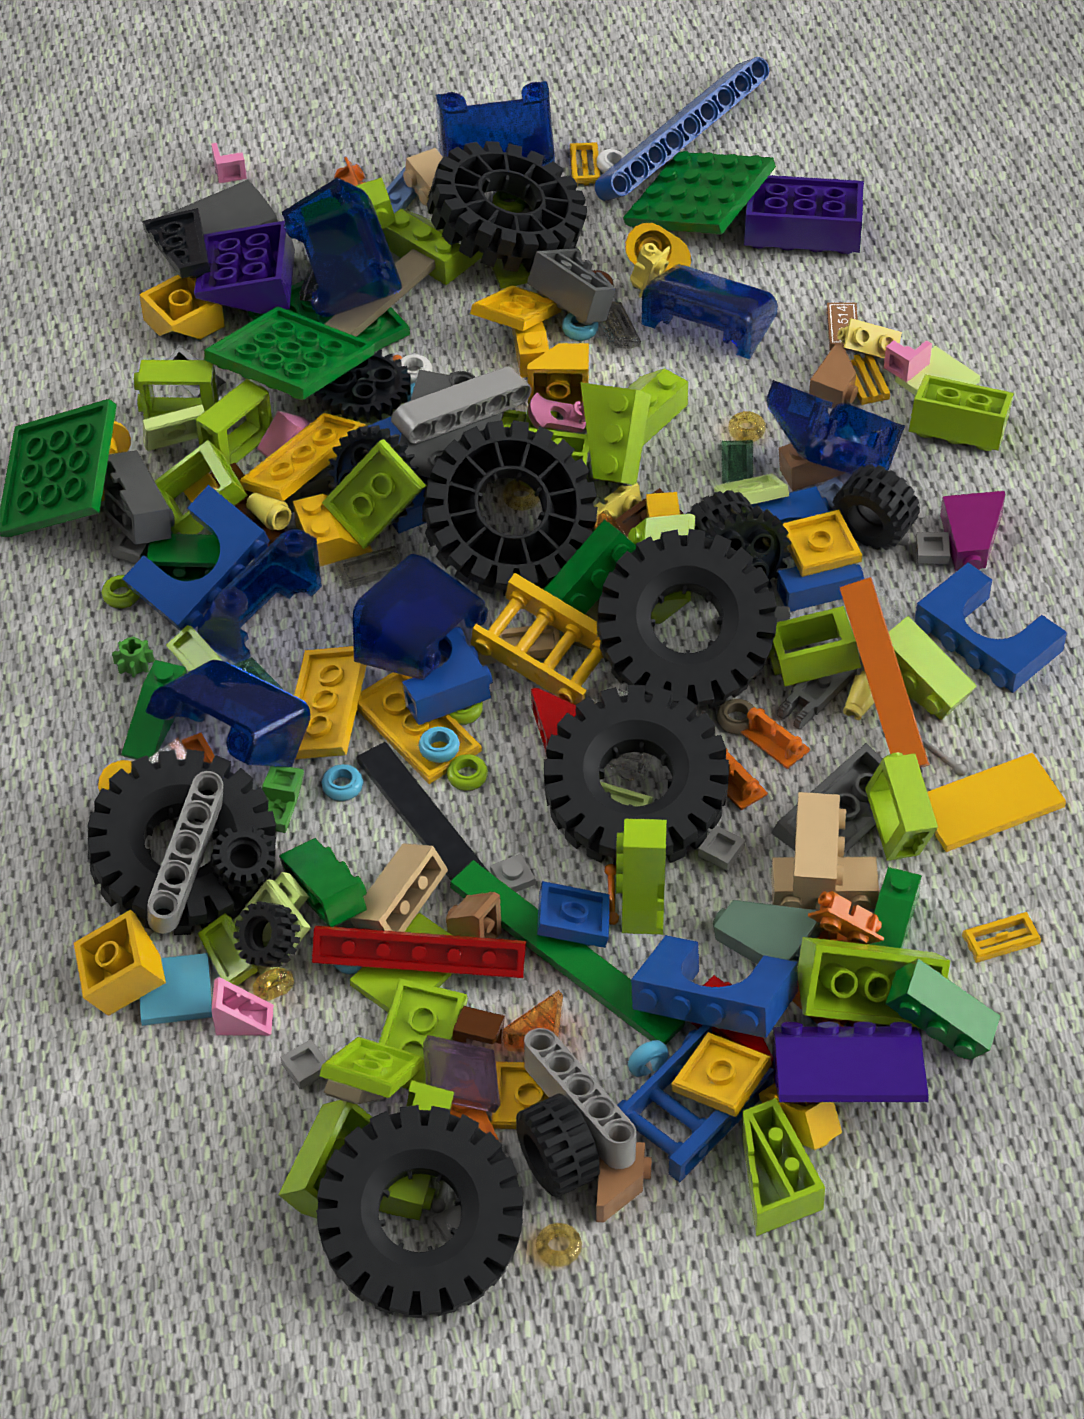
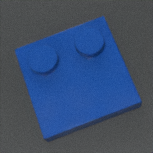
[537,881,610,948]

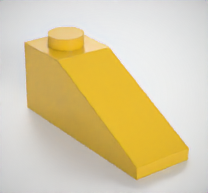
[512,322,549,378]

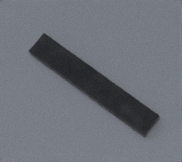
[357,742,489,881]

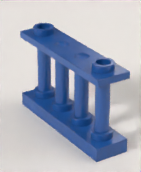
[617,1025,774,1183]

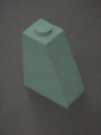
[713,900,824,966]

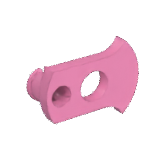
[528,393,586,433]

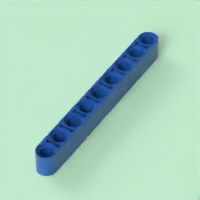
[595,57,769,201]

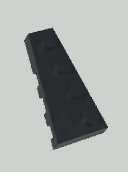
[142,208,211,279]

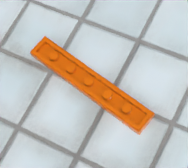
[839,577,930,768]

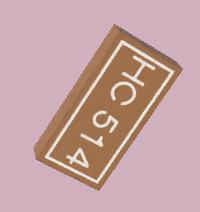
[827,303,858,350]

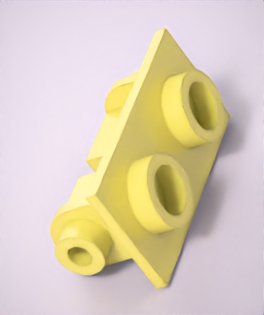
[630,243,671,298]
[838,318,902,359]
[594,483,642,531]

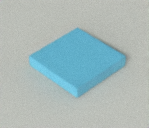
[140,953,213,1026]

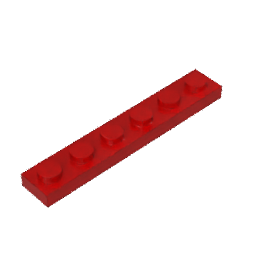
[312,926,526,978]

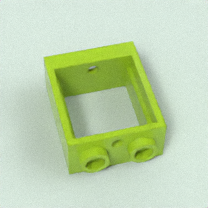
[134,360,219,419]
[195,379,273,465]
[155,440,248,534]
[769,606,861,687]
[865,752,938,861]

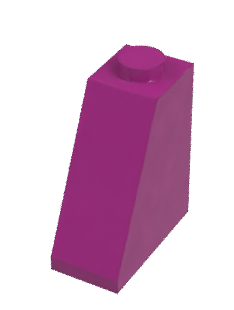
[940,491,1006,571]

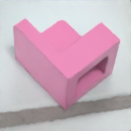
[211,143,247,183]
[884,340,932,382]

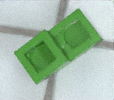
[262,764,304,833]

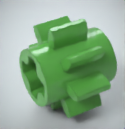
[112,637,154,677]

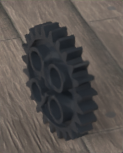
[313,350,411,423]
[327,425,419,524]
[700,504,791,589]

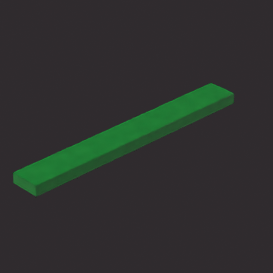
[450,860,685,1045]

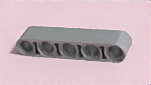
[391,366,531,444]
[147,771,223,934]
[524,1028,636,1169]

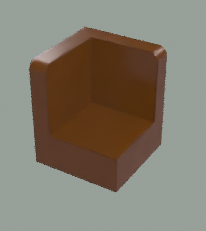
[452,1006,505,1058]

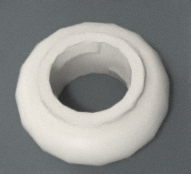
[596,149,626,174]
[400,354,433,384]

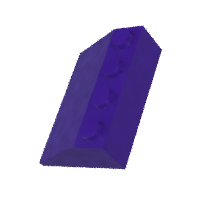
[744,175,864,254]
[194,220,295,314]
[772,1022,929,1102]

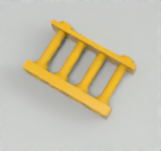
[470,573,603,705]

